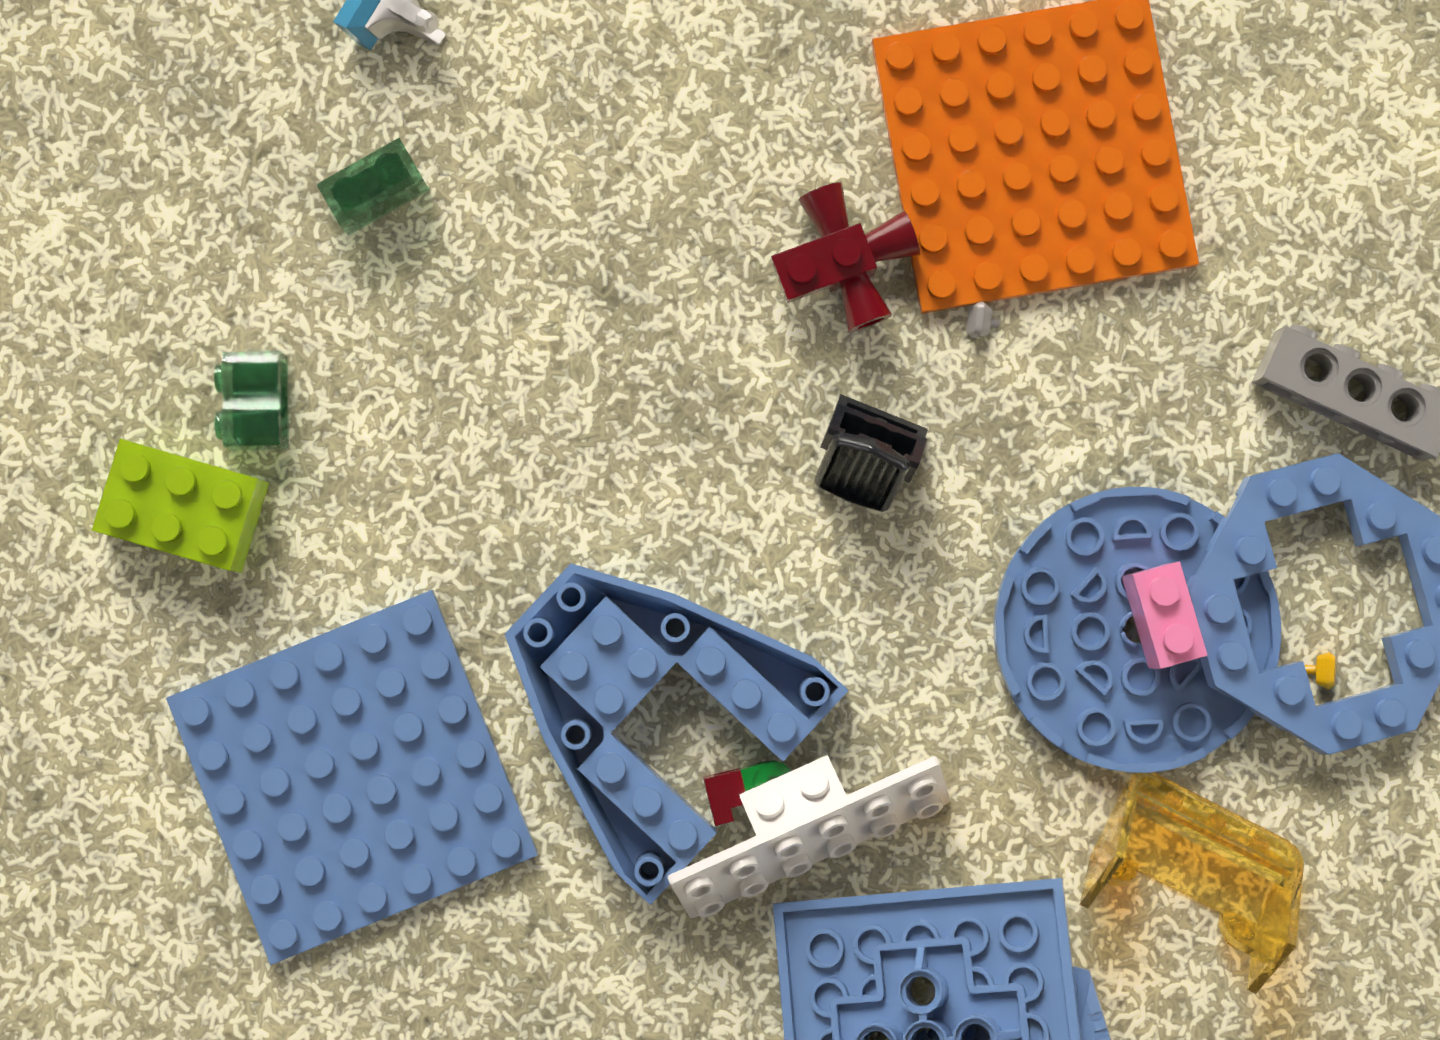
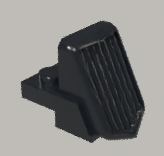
[814,394,928,512]

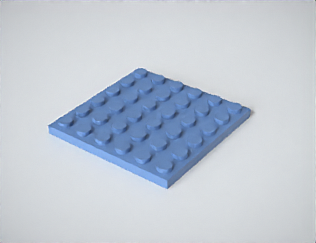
[166,590,539,965]

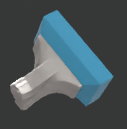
[333,0,446,51]

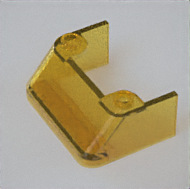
[1079,772,1304,994]

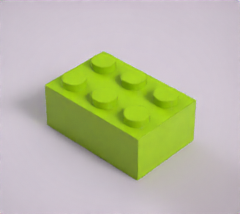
[91,438,269,573]

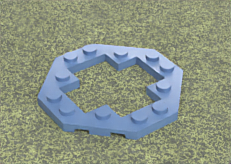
[1187,453,1440,755]

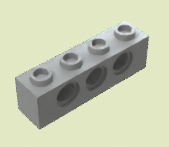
[1251,324,1440,461]

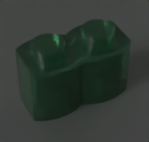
[214,350,289,451]

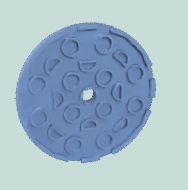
[993,487,1281,773]

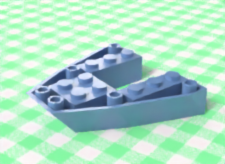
[505,563,849,905]

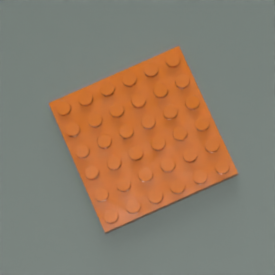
[871,0,1199,314]

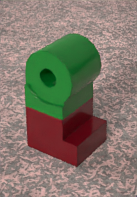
[703,760,791,826]

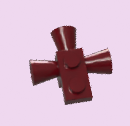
[771,182,920,332]

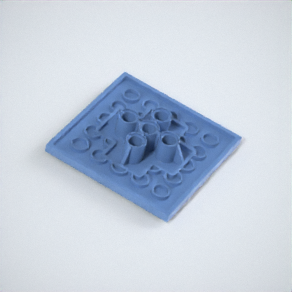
[773,878,1081,1040]

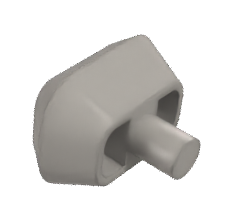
[966,301,1000,339]

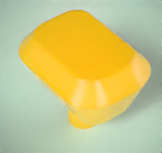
[1305,652,1336,690]

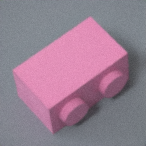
[1122,561,1208,669]

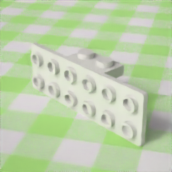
[668,755,950,918]

